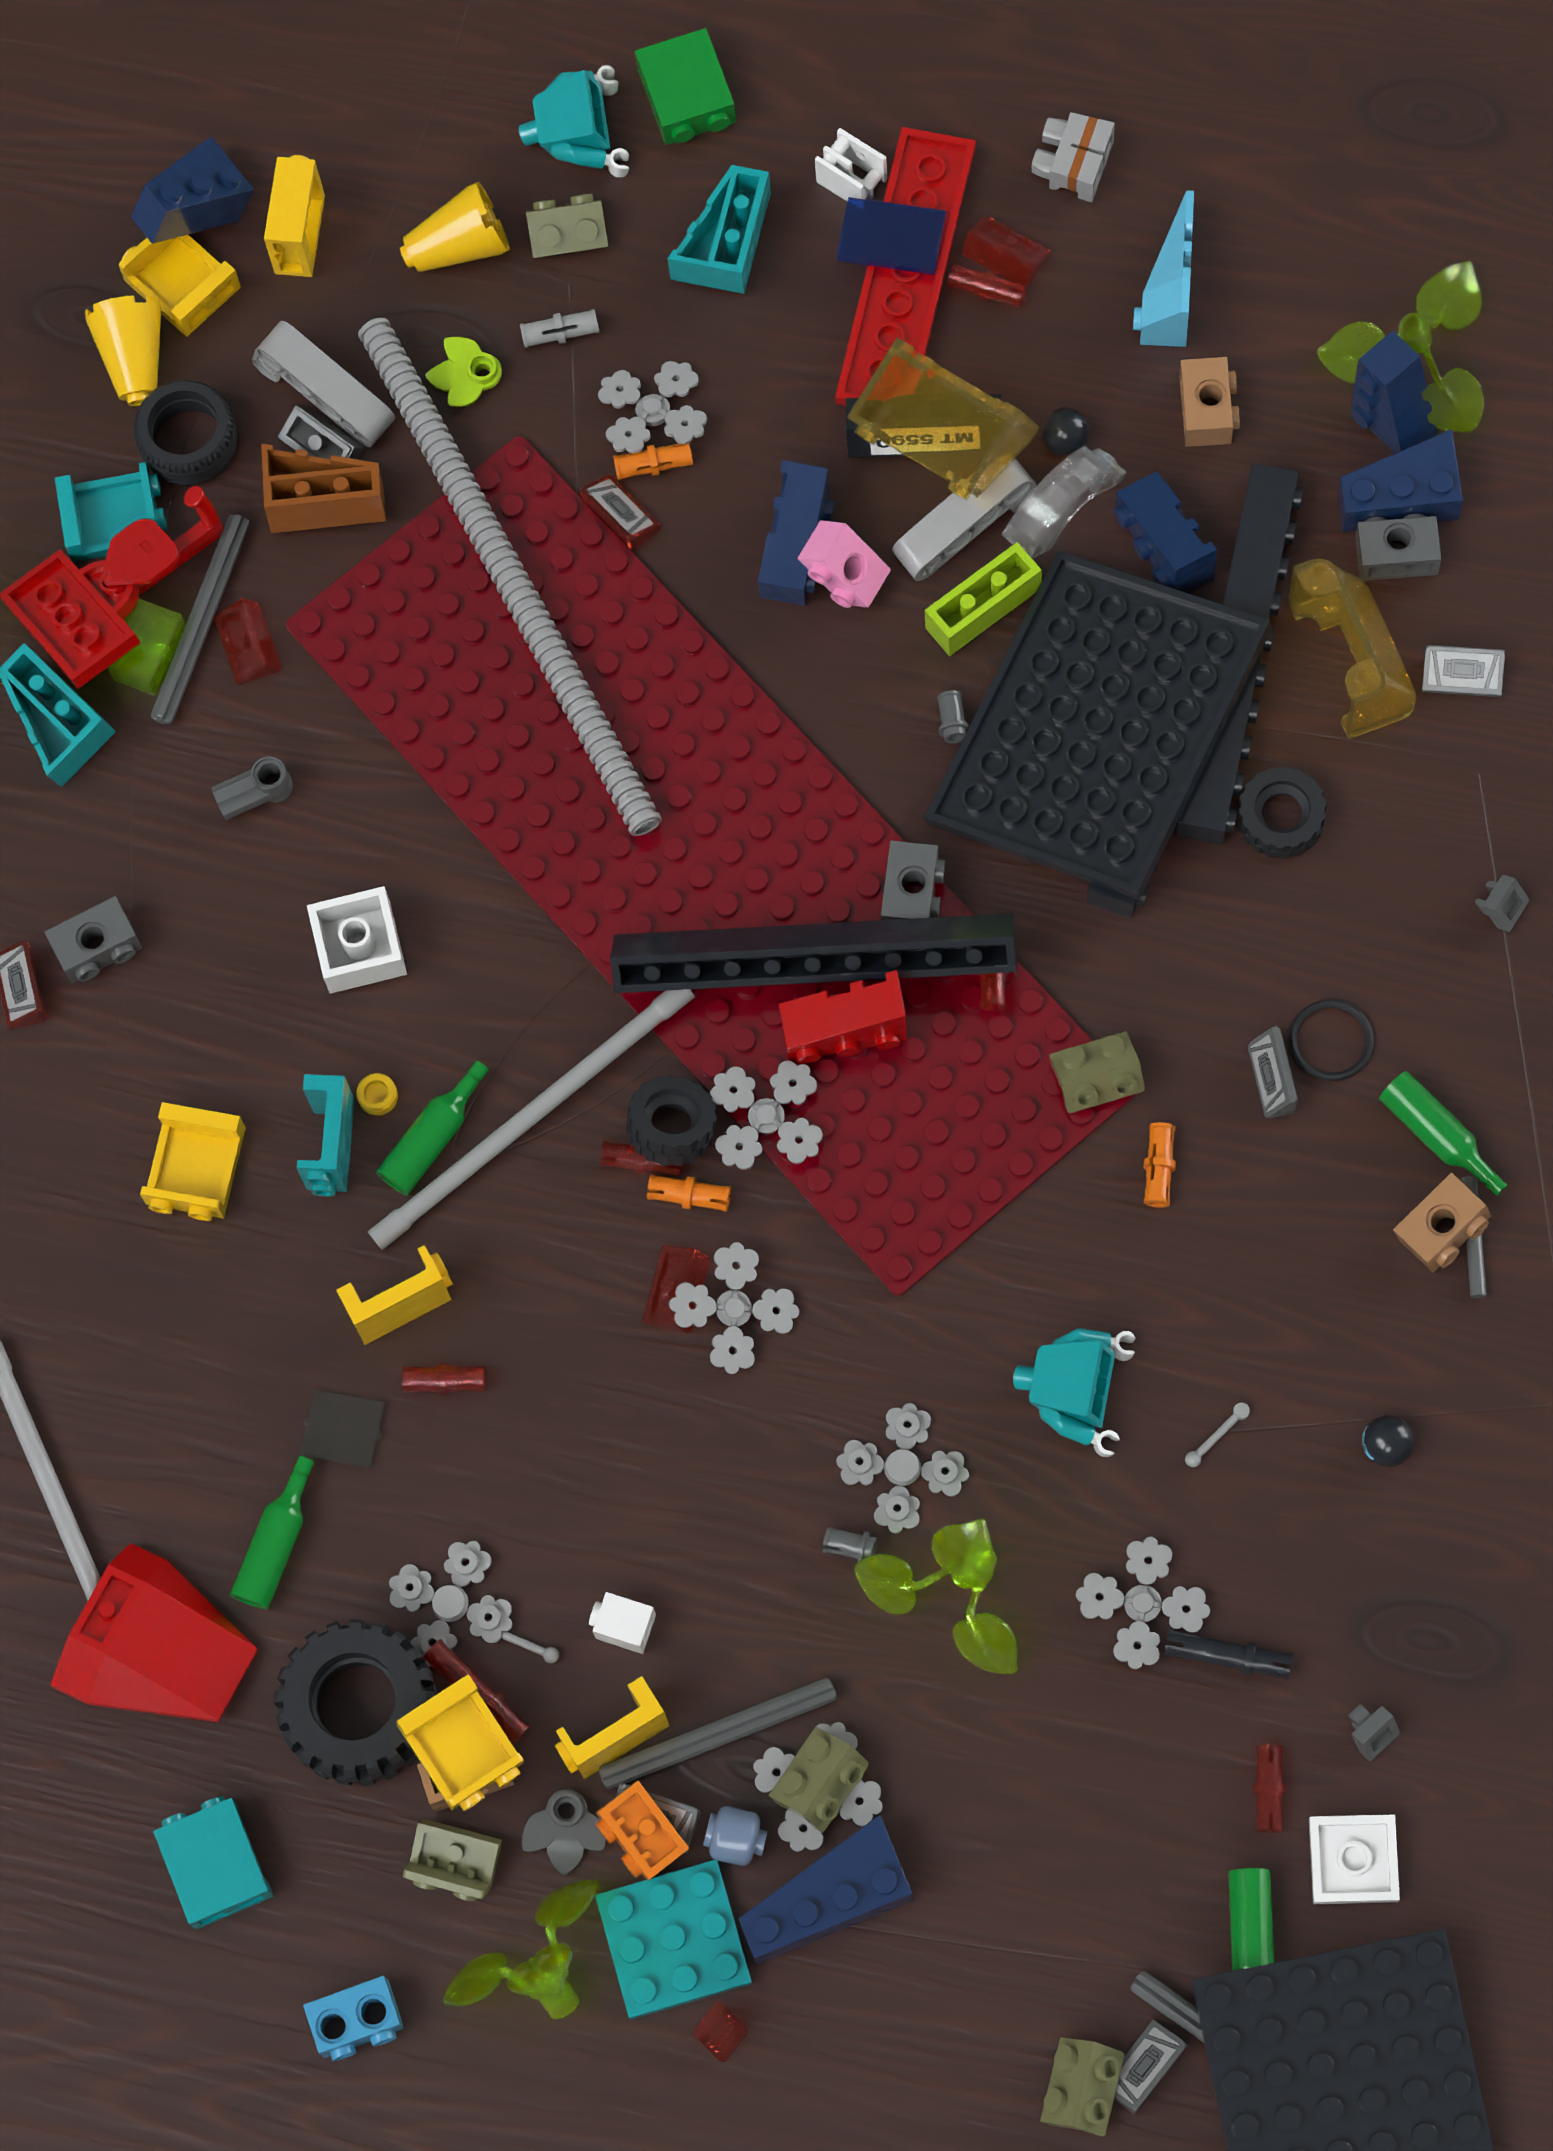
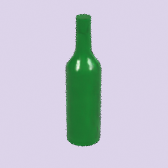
[376,1061,489,1196]
[1379,1071,1508,1197]
[230,1456,314,1610]
[1228,1868,1274,1971]

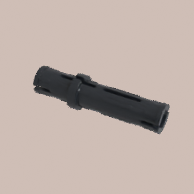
[1164,1629,1293,1680]

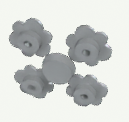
[598,361,707,453]
[710,1061,822,1170]
[669,1242,799,1374]
[836,1403,969,1534]
[1076,1537,1210,1670]
[389,1541,513,1667]
[753,1722,883,1852]

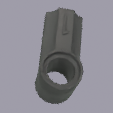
[211,756,293,820]

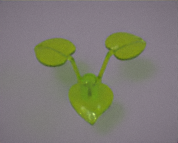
[1317,261,1484,432]
[854,1518,1018,1674]
[443,1879,600,2019]

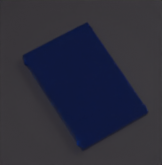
[837,197,946,275]

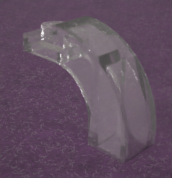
[1002,446,1127,558]

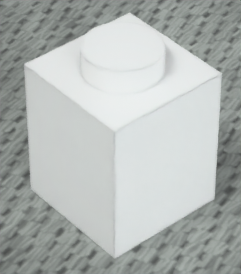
[589,1592,656,1654]

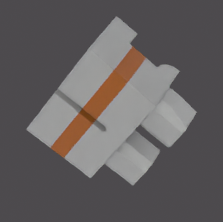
[1032,112,1115,203]

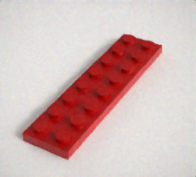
[835,127,976,406]

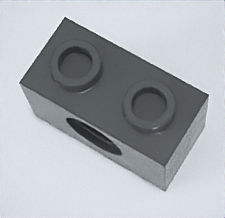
[1355,514,1441,581]
[881,840,945,920]
[44,896,142,984]

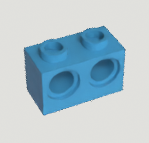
[303,1976,405,2061]

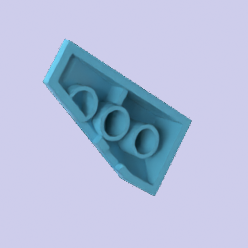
[1133,190,1194,347]

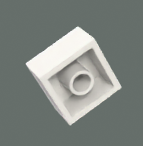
[307,886,407,994]

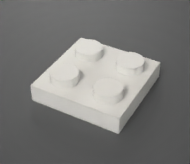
[1309,1815,1400,1904]

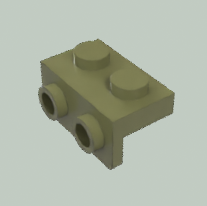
[526,193,608,258]
[1049,1031,1145,1113]
[768,1727,869,1832]
[403,1818,502,1901]
[1040,2037,1124,2137]

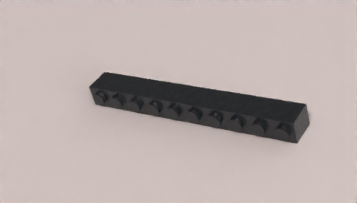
[1176,463,1304,845]
[610,913,1017,993]

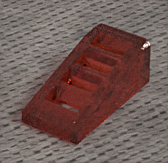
[692,2001,747,2062]

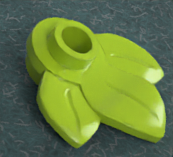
[425,337,502,407]

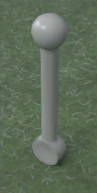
[1185,1402,1250,1467]
[486,1619,559,1663]

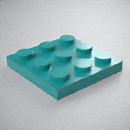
[595,1860,752,2020]

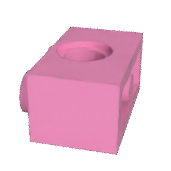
[797,520,891,608]

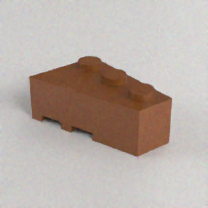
[261,443,386,533]

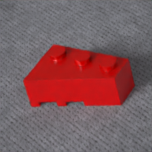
[779,970,907,1064]

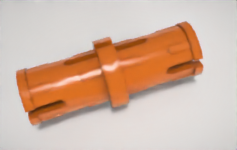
[613,443,693,480]
[1143,1122,1176,1208]
[647,1174,731,1212]

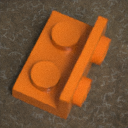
[595,1781,689,1880]

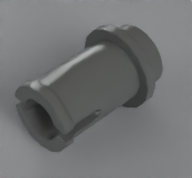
[937,690,970,744]
[823,1527,877,1564]

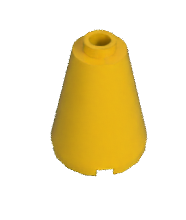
[400,182,510,272]
[84,295,161,406]

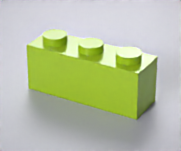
[925,542,1042,657]

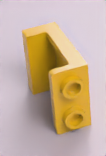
[119,235,241,337]
[140,1102,246,1221]
[336,1245,453,1345]
[397,1674,524,1811]
[554,1676,670,1780]

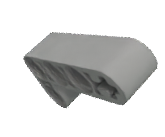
[252,321,395,448]
[892,452,1042,581]

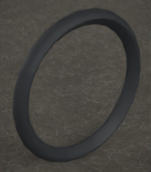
[1289,999,1374,1081]

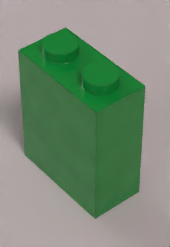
[635,28,736,145]

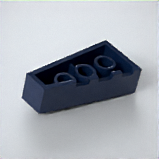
[738,1815,913,1965]

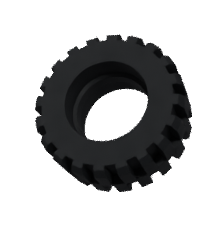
[274,1619,438,1786]

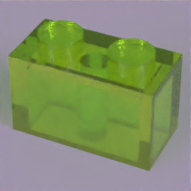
[108,599,186,696]

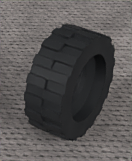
[1237,766,1327,859]
[626,1076,717,1166]

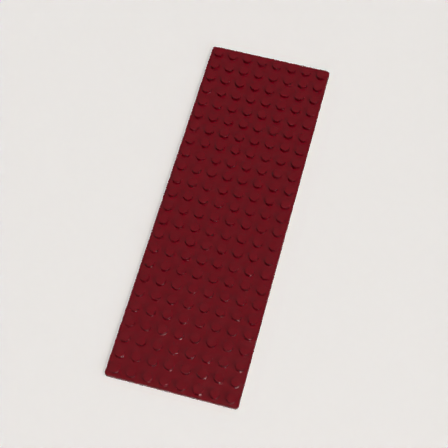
[286,436,1136,1296]

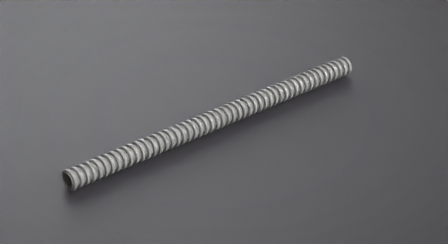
[358,318,662,836]

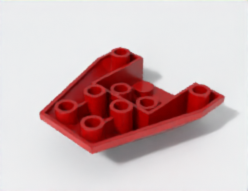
[50,1543,258,1723]

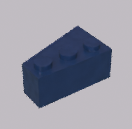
[131,136,254,244]
[1351,330,1438,453]
[1337,429,1463,532]
[758,460,836,606]
[1113,471,1217,594]

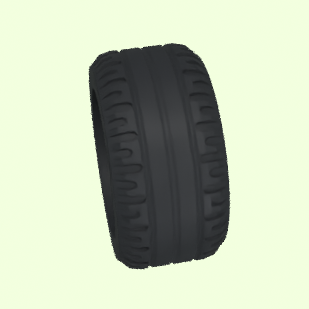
[134,379,238,486]

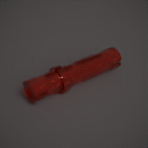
[423,1639,530,1745]

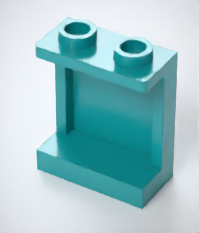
[55,462,167,563]
[296,1074,355,1197]
[153,1796,274,1930]

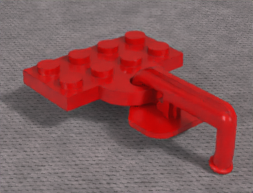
[0,486,224,689]

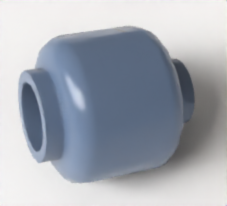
[703,1806,767,1866]

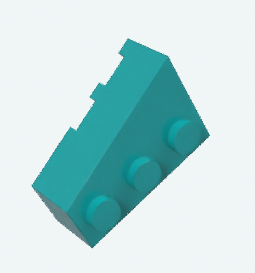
[667,165,771,294]
[0,643,116,787]

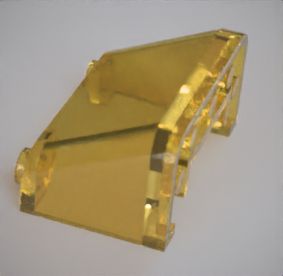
[847,337,1040,501]
[1288,558,1417,740]

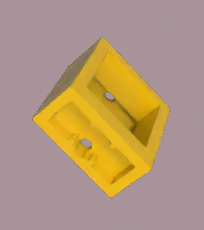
[264,155,325,277]

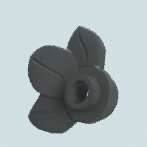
[522,1789,606,1875]

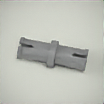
[520,309,599,348]

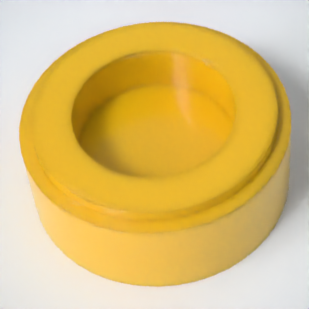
[356,1073,398,1116]

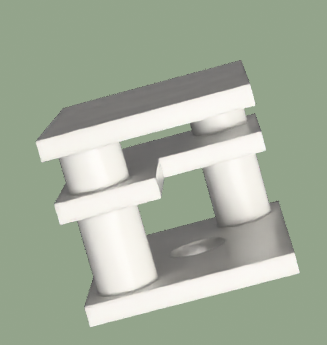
[815,128,887,211]

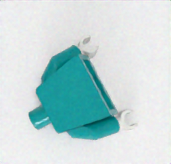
[519,65,629,178]
[1013,1328,1135,1457]

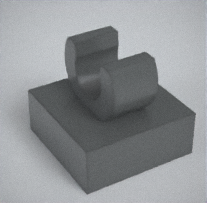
[1475,874,1530,932]
[1348,1704,1401,1762]

